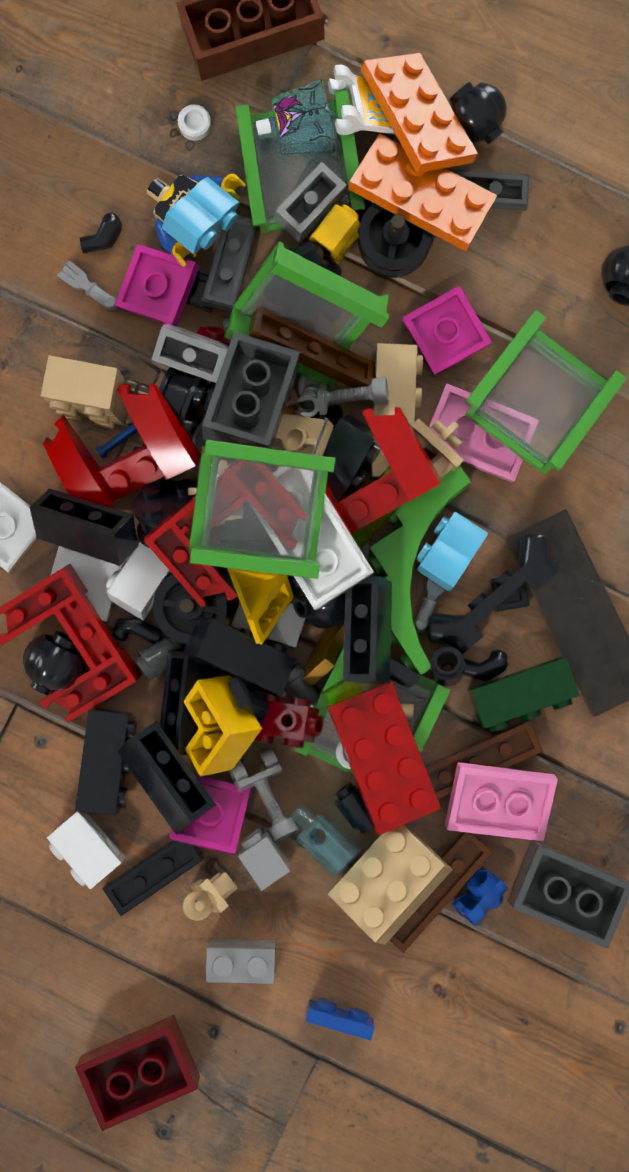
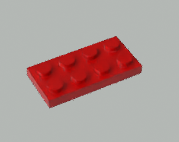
[327,681,441,835]

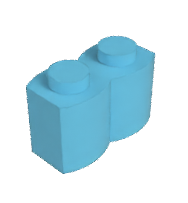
[162,177,239,254]
[416,512,488,592]

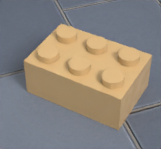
[40,355,127,429]
[328,824,453,945]

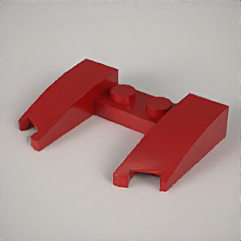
[42,384,201,507]
[325,407,442,534]
[144,460,307,607]
[0,564,142,722]

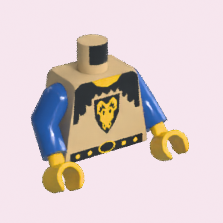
[147,174,246,267]

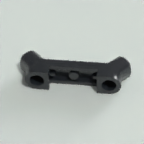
[428,534,561,655]

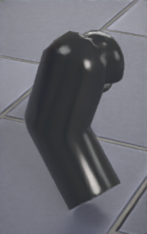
[111,618,162,644]

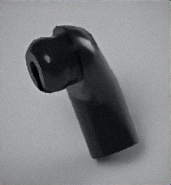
[80,213,122,254]
[464,650,508,681]

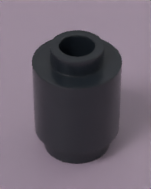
[431,647,465,686]
[334,782,374,834]

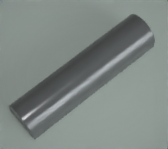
[448,169,529,211]

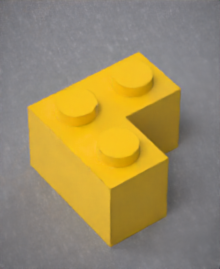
[183,675,262,777]

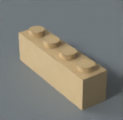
[371,343,423,480]

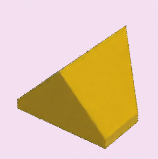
[227,568,294,645]

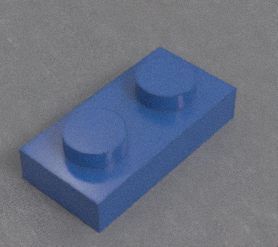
[306,998,375,1040]

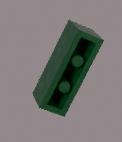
[467,657,580,732]

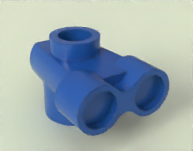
[452,869,508,926]

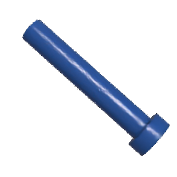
[95,424,138,459]

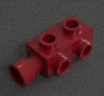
[254,694,323,748]

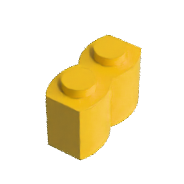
[309,204,360,264]

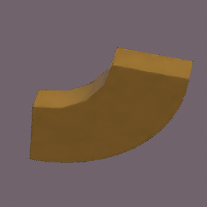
[303,622,344,686]

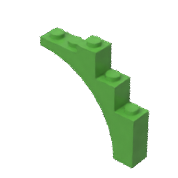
[367,466,471,675]

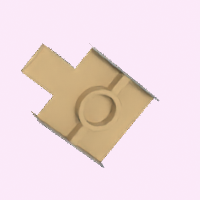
[268,414,334,472]

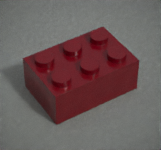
[75,1015,200,1131]

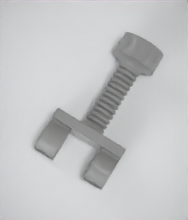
[298,377,389,417]
[229,747,299,843]

